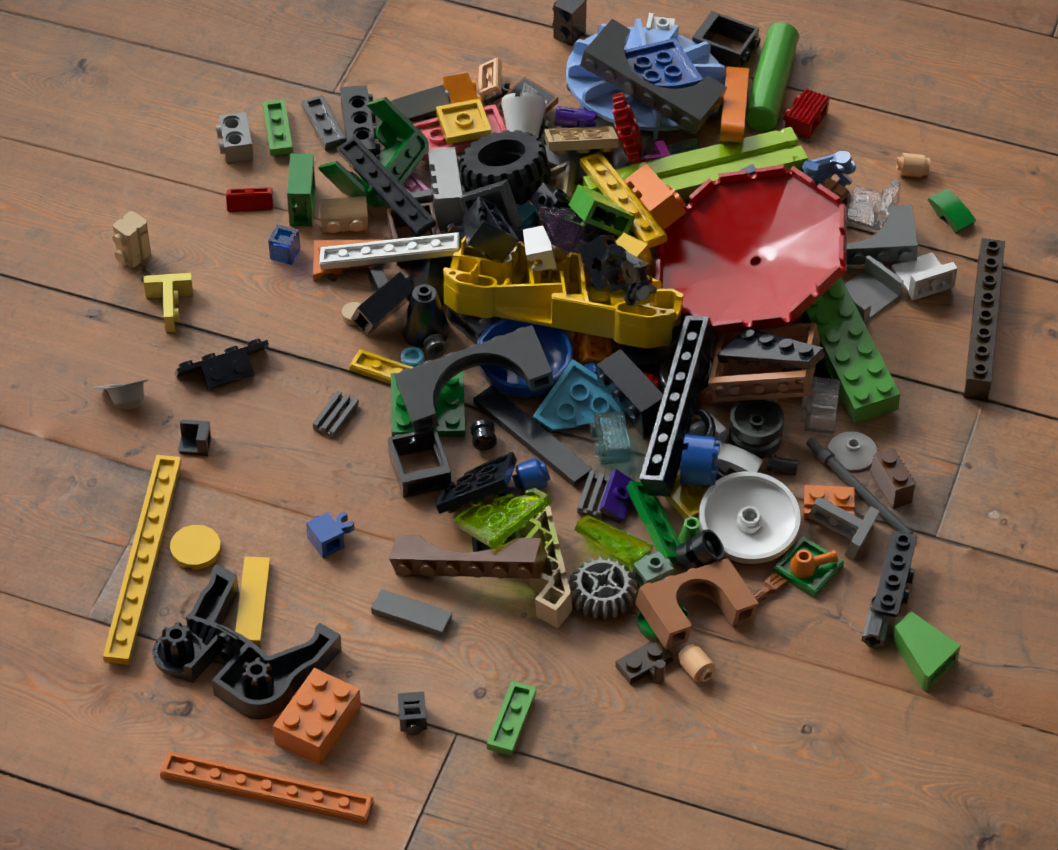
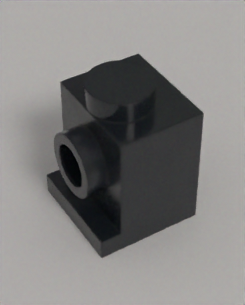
[398,692,427,735]

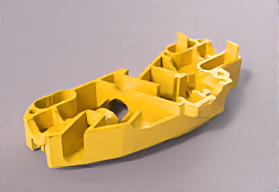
[443,236,684,348]

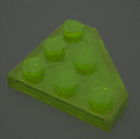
[453,488,552,549]

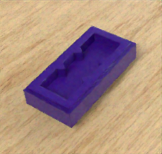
[599,469,634,523]

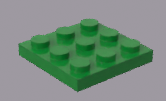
[391,371,465,438]

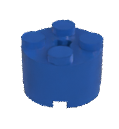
[680,434,721,487]

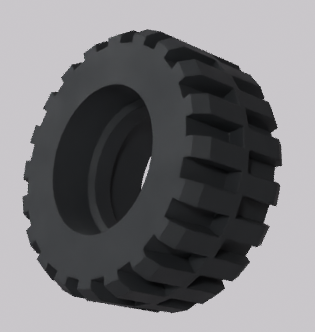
[459,130,551,205]

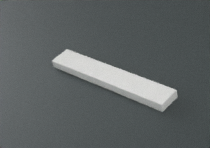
[319,232,461,270]

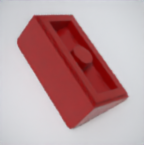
[226,187,273,212]

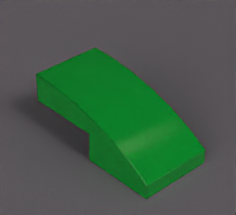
[927,189,977,234]

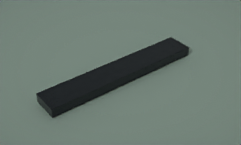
[337,136,437,237]
[473,386,592,487]

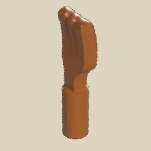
[753,573,788,603]

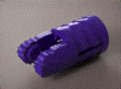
[554,106,597,128]

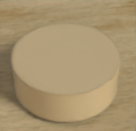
[342,302,361,325]

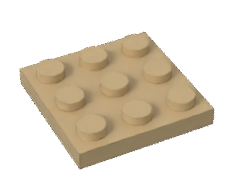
[544,126,619,154]

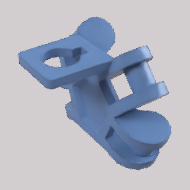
[801,151,856,187]

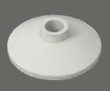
[828,431,877,472]

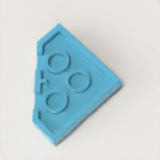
[532,359,624,433]

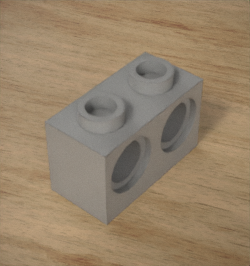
[216,112,253,163]

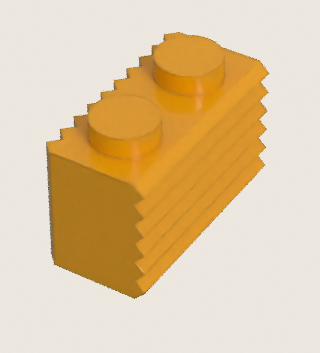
[442,73,482,104]

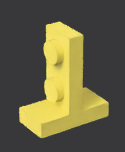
[144,273,193,333]

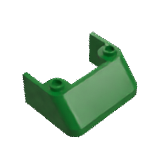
[318,97,429,207]

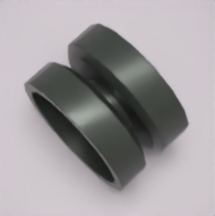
[729,399,784,459]

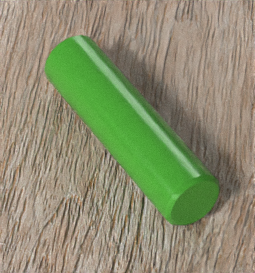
[745,22,799,131]

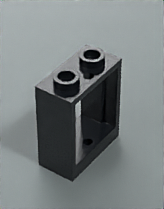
[692,11,761,68]
[388,427,451,498]

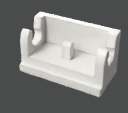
[523,224,557,271]

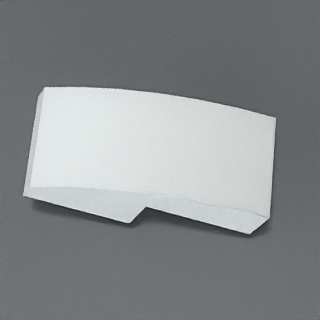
[714,442,763,473]

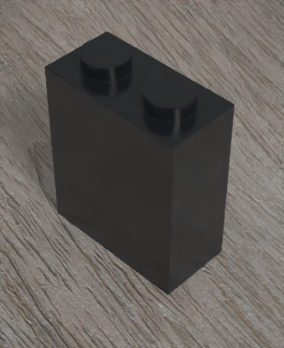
[351,272,415,336]

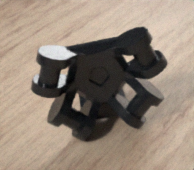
[601,244,657,306]

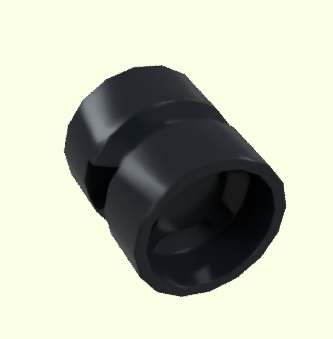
[675,529,724,571]

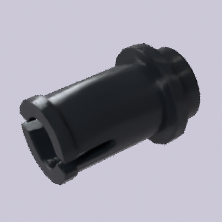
[767,454,798,475]

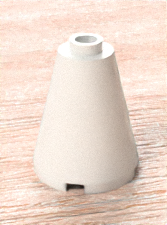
[502,92,547,137]

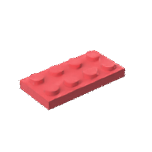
[413,104,507,161]

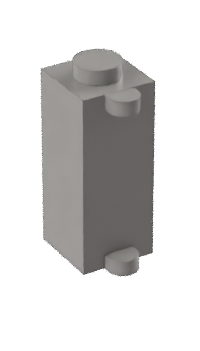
[391,85,450,121]

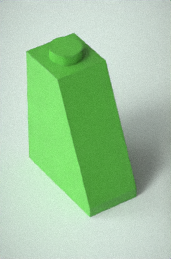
[569,184,635,236]
[893,611,961,692]

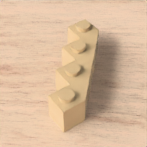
[515,497,572,628]

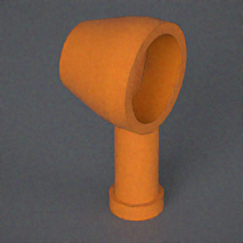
[790,549,838,578]

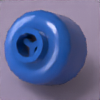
[512,458,551,494]

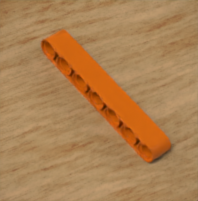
[720,67,749,143]

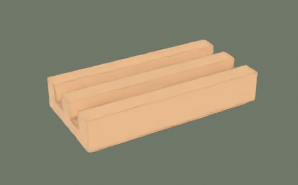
[478,58,502,100]

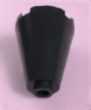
[402,284,449,348]

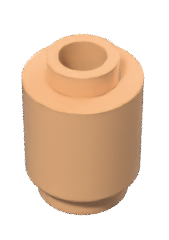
[896,153,930,178]
[678,644,715,682]

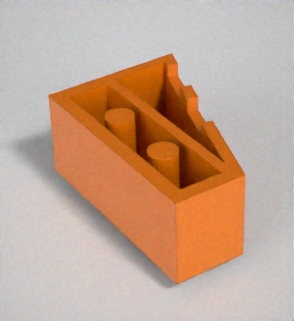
[624,163,686,230]

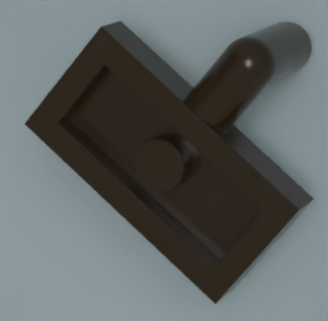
[615,638,673,685]

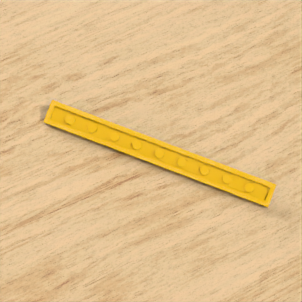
[103,455,182,665]

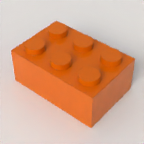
[273,668,361,765]

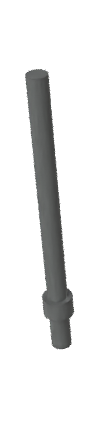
[806,437,913,534]

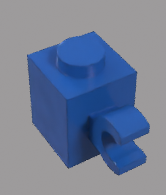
[306,512,355,558]

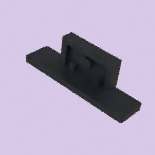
[175,338,269,390]
[873,530,917,618]

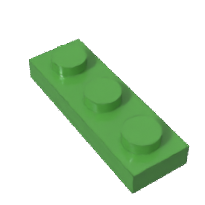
[262,99,293,156]
[487,681,537,756]

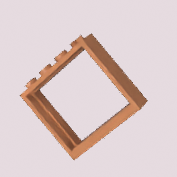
[708,323,820,403]

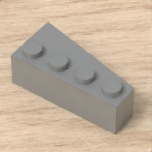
[428,147,465,231]

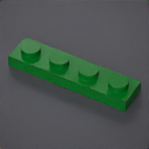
[626,481,680,565]

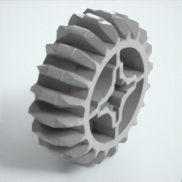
[569,555,637,620]

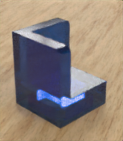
[268,224,300,265]

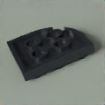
[435,452,517,514]

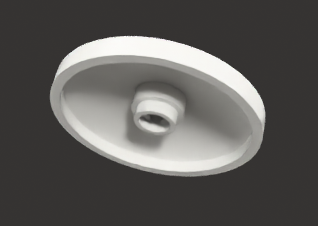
[699,471,801,564]

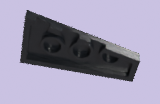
[717,329,825,370]

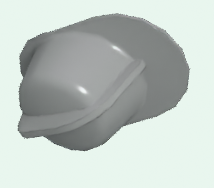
[93,380,148,410]

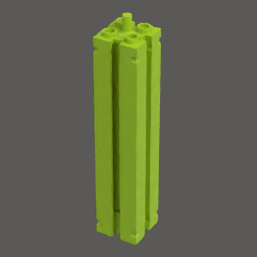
[571,127,808,236]

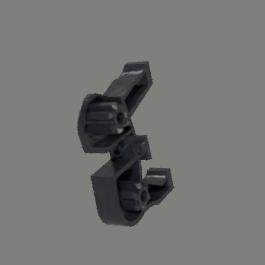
[152,564,342,720]

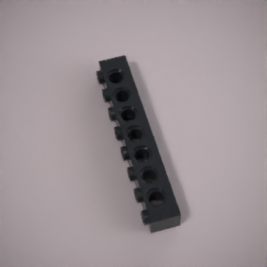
[639,316,716,497]

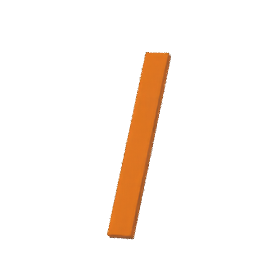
[160,751,374,824]

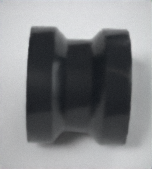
[470,420,497,451]

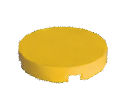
[170,525,221,570]

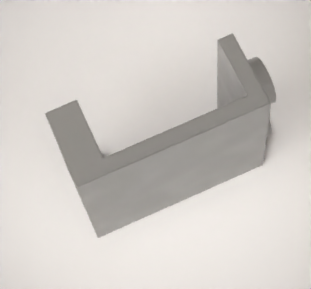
[845,255,904,323]

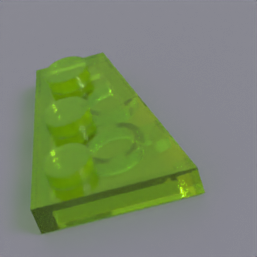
[574,515,654,568]

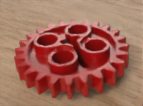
[612,92,643,165]

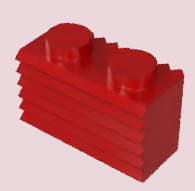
[783,88,830,139]

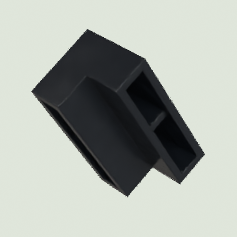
[408,256,453,306]

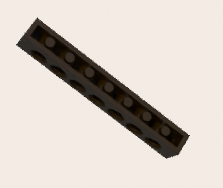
[963,238,1005,401]

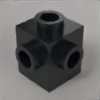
[529,183,570,223]

